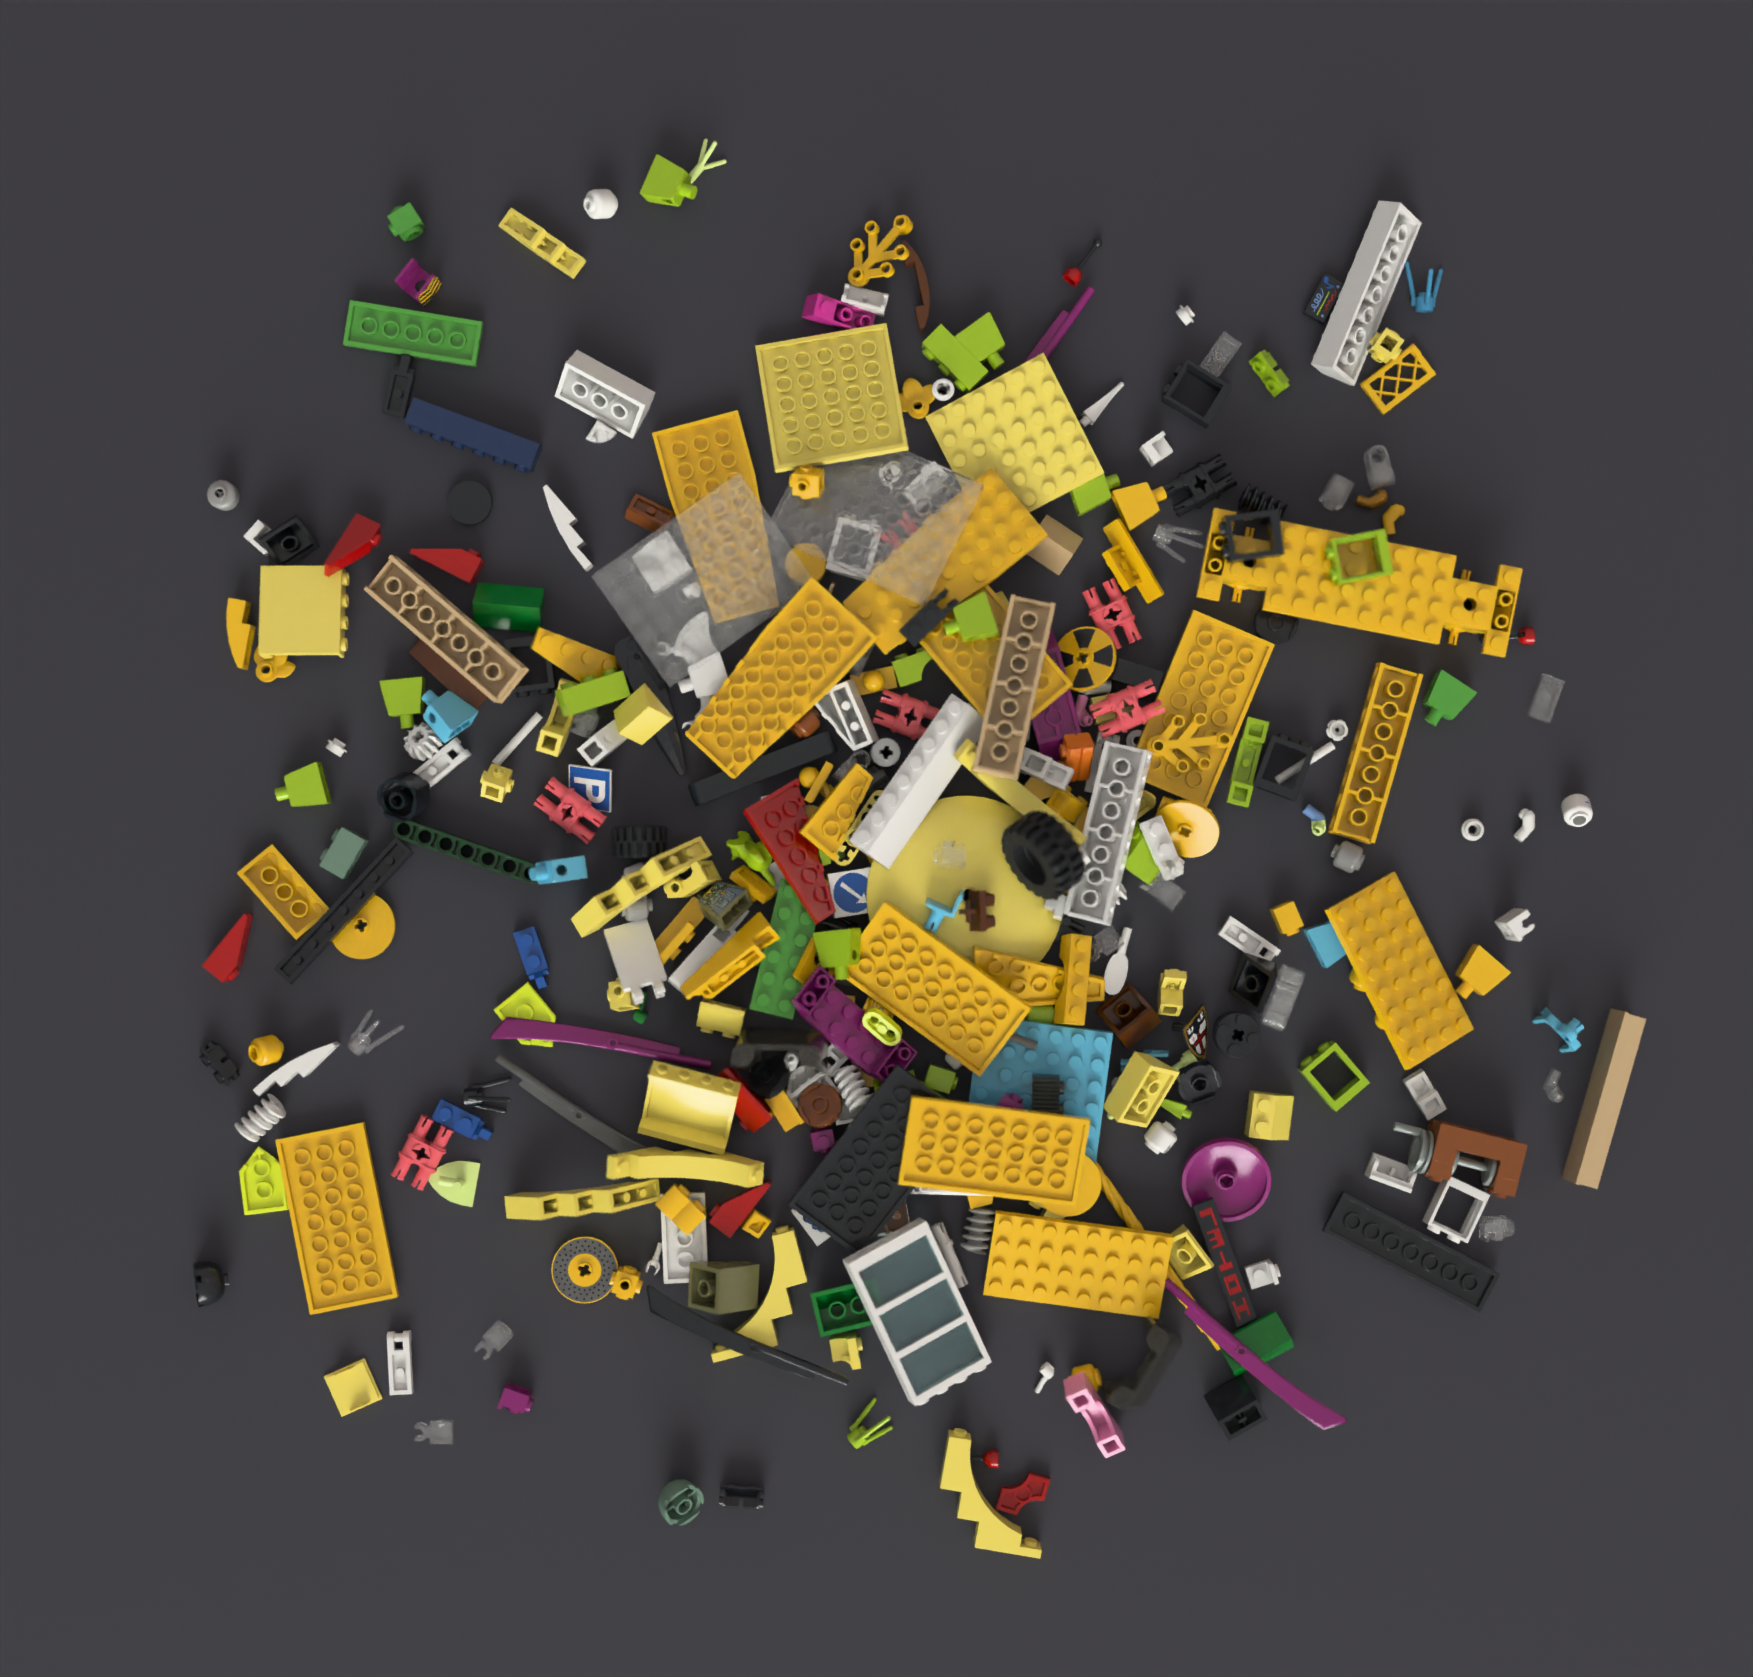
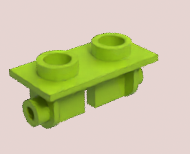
[1249,349,1290,397]

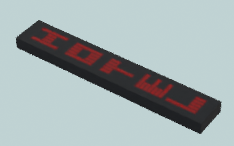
[1192,1197,1257,1328]

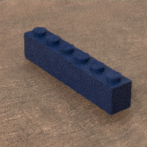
[404,397,542,474]

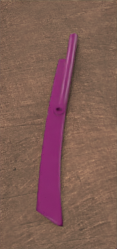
[1024,286,1095,363]
[490,1017,712,1069]
[1165,1278,1348,1430]

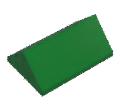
[473,582,545,632]
[1218,1310,1294,1378]

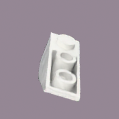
[577,719,628,767]

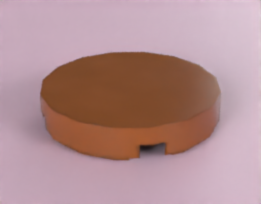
[798,1083,842,1128]

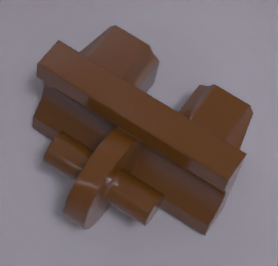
[959,891,995,932]

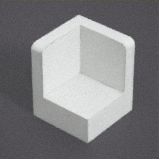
[1139,431,1173,467]
[243,520,272,557]

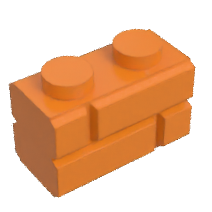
[1057,732,1094,782]

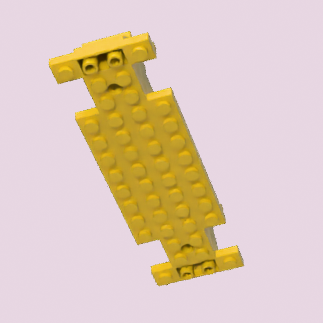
[1196,508,1523,657]

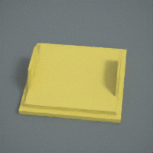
[324,1358,383,1417]

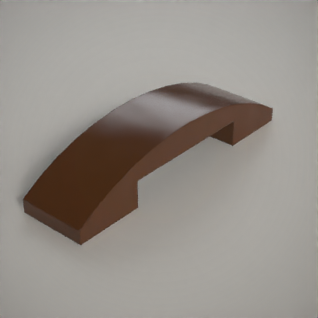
[901,241,930,333]
[409,639,488,709]

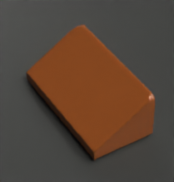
[625,494,675,535]

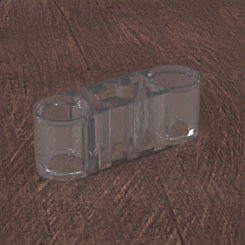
[1260,964,1305,1032]

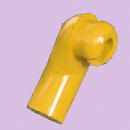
[1382,504,1405,536]

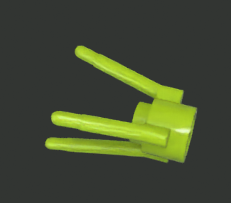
[847,1398,893,1449]

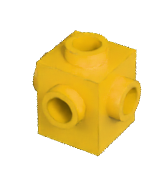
[789,464,824,499]
[609,1265,643,1300]

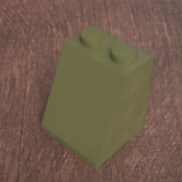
[688,1261,760,1315]

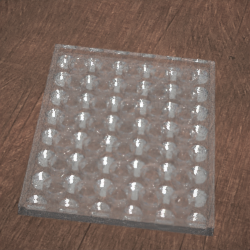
[764,451,984,605]
[591,473,811,687]

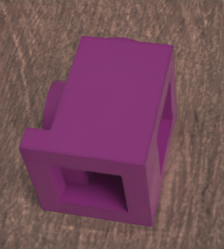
[810,1126,836,1153]
[497,1382,534,1414]

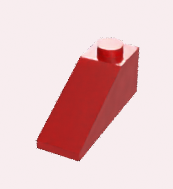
[324,513,383,577]
[409,548,485,585]
[202,913,253,983]
[709,1180,772,1238]

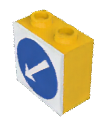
[825,867,870,918]

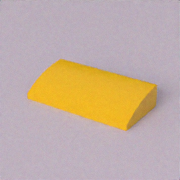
[237,844,329,941]

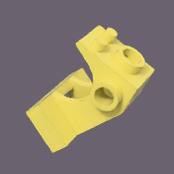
[663,861,722,898]

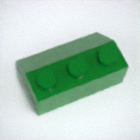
[810,1277,886,1337]

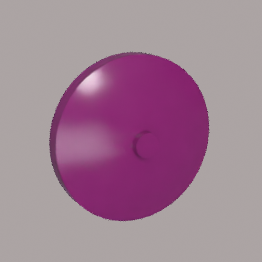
[1181,1138,1271,1222]

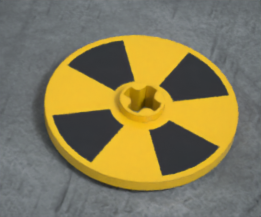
[1058,626,1117,692]

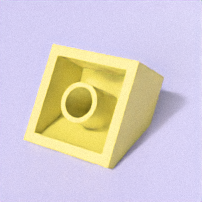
[696,998,747,1039]
[1244,1090,1294,1140]

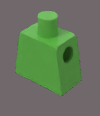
[1422,669,1477,726]

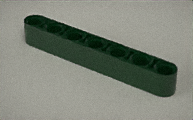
[393,820,538,883]

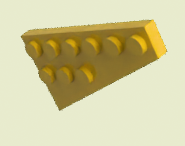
[973,946,1105,1006]

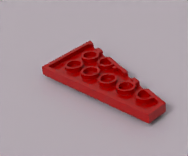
[743,778,836,925]

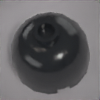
[193,1261,229,1307]

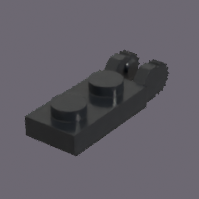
[898,588,958,647]

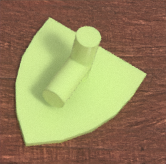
[428,1161,481,1207]

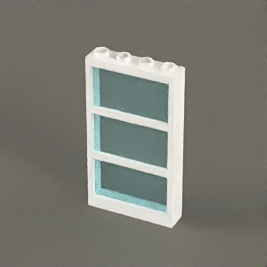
[842,1217,992,1406]

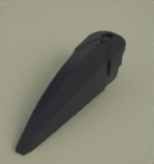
[614,633,687,776]

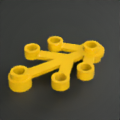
[848,215,913,287]
[1146,713,1233,773]

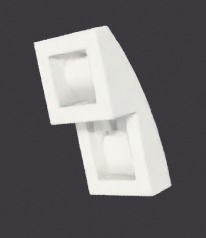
[1402,1068,1447,1120]

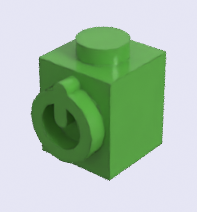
[387,202,425,242]

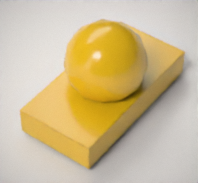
[850,666,898,696]
[799,761,833,804]
[729,865,778,904]

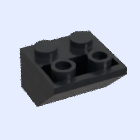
[1203,1375,1267,1441]

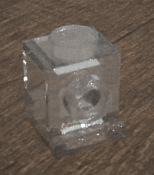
[569,708,601,739]
[1479,1215,1515,1242]

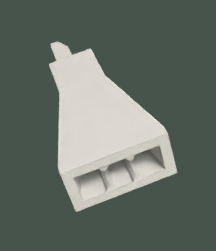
[668,910,750,995]

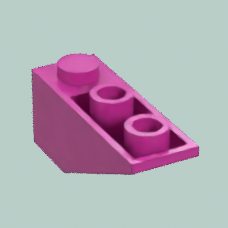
[802,293,876,330]

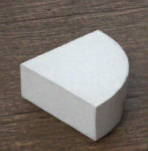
[586,420,617,443]

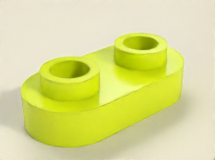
[862,1008,902,1046]

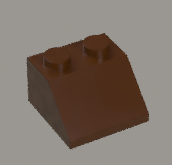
[1095,982,1162,1049]

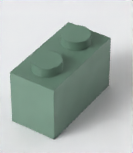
[319,827,369,879]

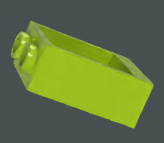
[1325,529,1393,586]
[1298,1041,1370,1112]

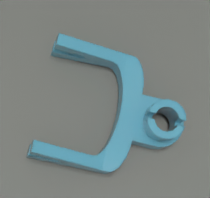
[1532,1007,1584,1053]

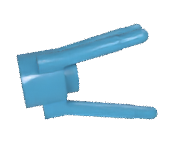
[1405,261,1443,313]

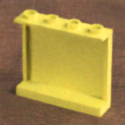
[258,565,350,658]
[637,1061,741,1155]

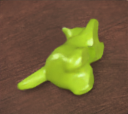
[726,831,776,887]

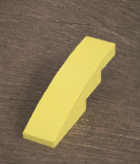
[498,208,586,279]

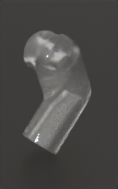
[1543,1068,1564,1102]

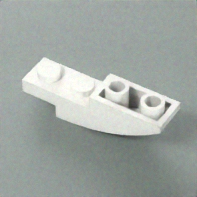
[1019,747,1075,791]

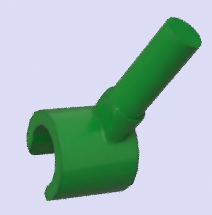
[633,992,648,1024]

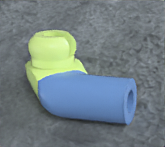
[1302,803,1326,836]

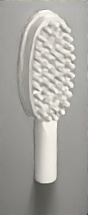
[1104,927,1132,995]

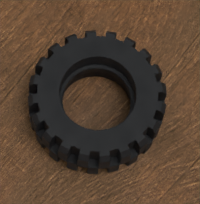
[1001,811,1085,899]

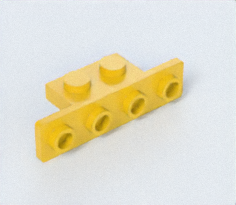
[1102,518,1164,604]
[655,896,705,965]

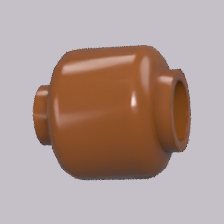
[788,707,820,739]

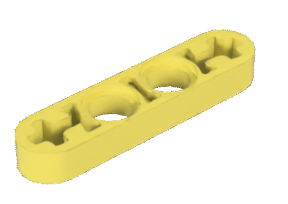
[834,790,883,866]

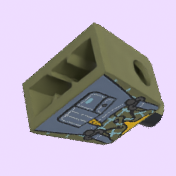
[697,881,753,932]

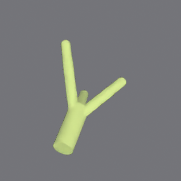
[689,138,727,184]

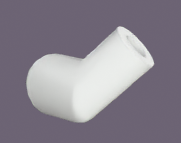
[784,1051,799,1073]

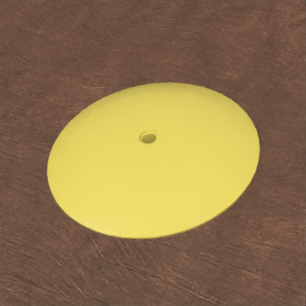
[866,796,1065,963]

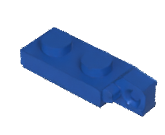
[513,926,549,989]
[431,1098,494,1141]

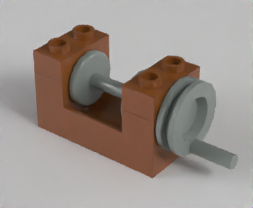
[1393,1118,1528,1199]

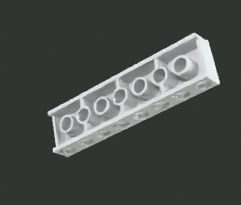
[1063,741,1153,926]

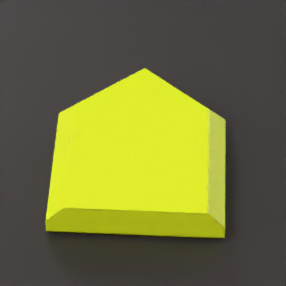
[494,982,556,1047]
[239,1146,289,1215]

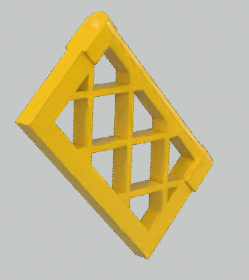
[1360,343,1436,415]

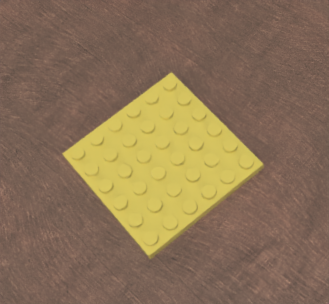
[755,323,908,473]
[925,353,1105,513]

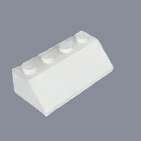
[555,350,656,439]

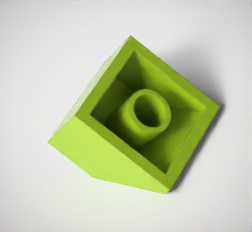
[1125,821,1167,885]

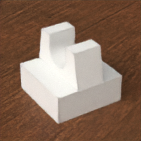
[1044,895,1067,920]

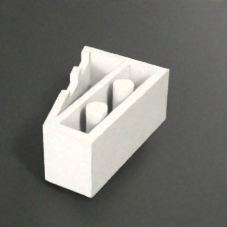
[815,678,879,751]

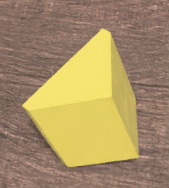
[613,683,674,745]
[1169,1224,1214,1280]

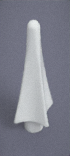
[1079,382,1124,428]

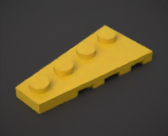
[530,627,618,683]
[799,763,874,861]

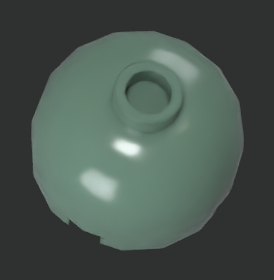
[658,1479,704,1526]

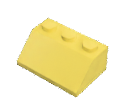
[1103,1051,1180,1128]

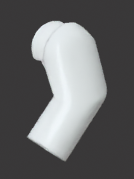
[1514,808,1535,842]

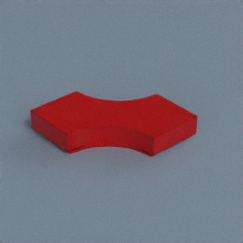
[995,1471,1051,1516]

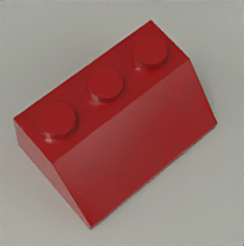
[716,1064,773,1133]

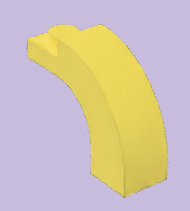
[536,678,578,757]

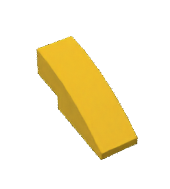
[227,598,256,670]

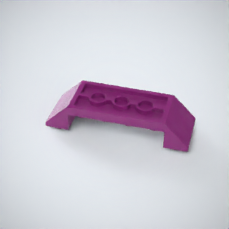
[1031,628,1081,762]
[792,966,918,1082]

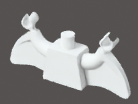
[657,612,728,729]

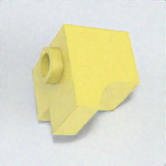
[829,1331,863,1370]

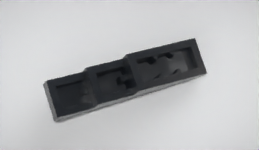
[1082,655,1164,694]

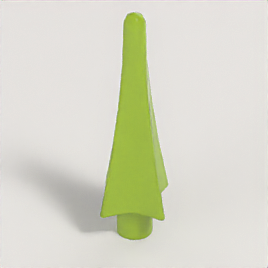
[1160,1098,1192,1119]

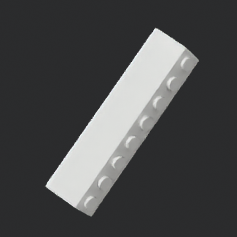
[1311,200,1422,386]
[849,694,984,869]

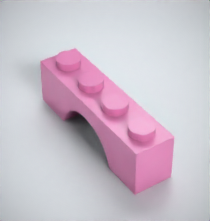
[1063,1371,1126,1458]

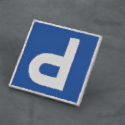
[569,764,612,813]

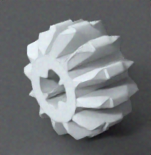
[403,722,443,761]

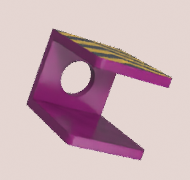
[395,258,442,307]

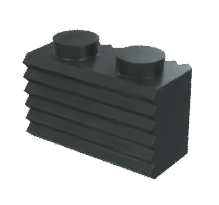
[1032,1074,1064,1114]

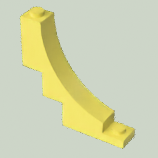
[953,739,1087,846]
[571,836,712,938]
[606,1146,764,1188]
[504,1178,660,1220]
[711,1225,808,1363]
[939,1428,1042,1559]

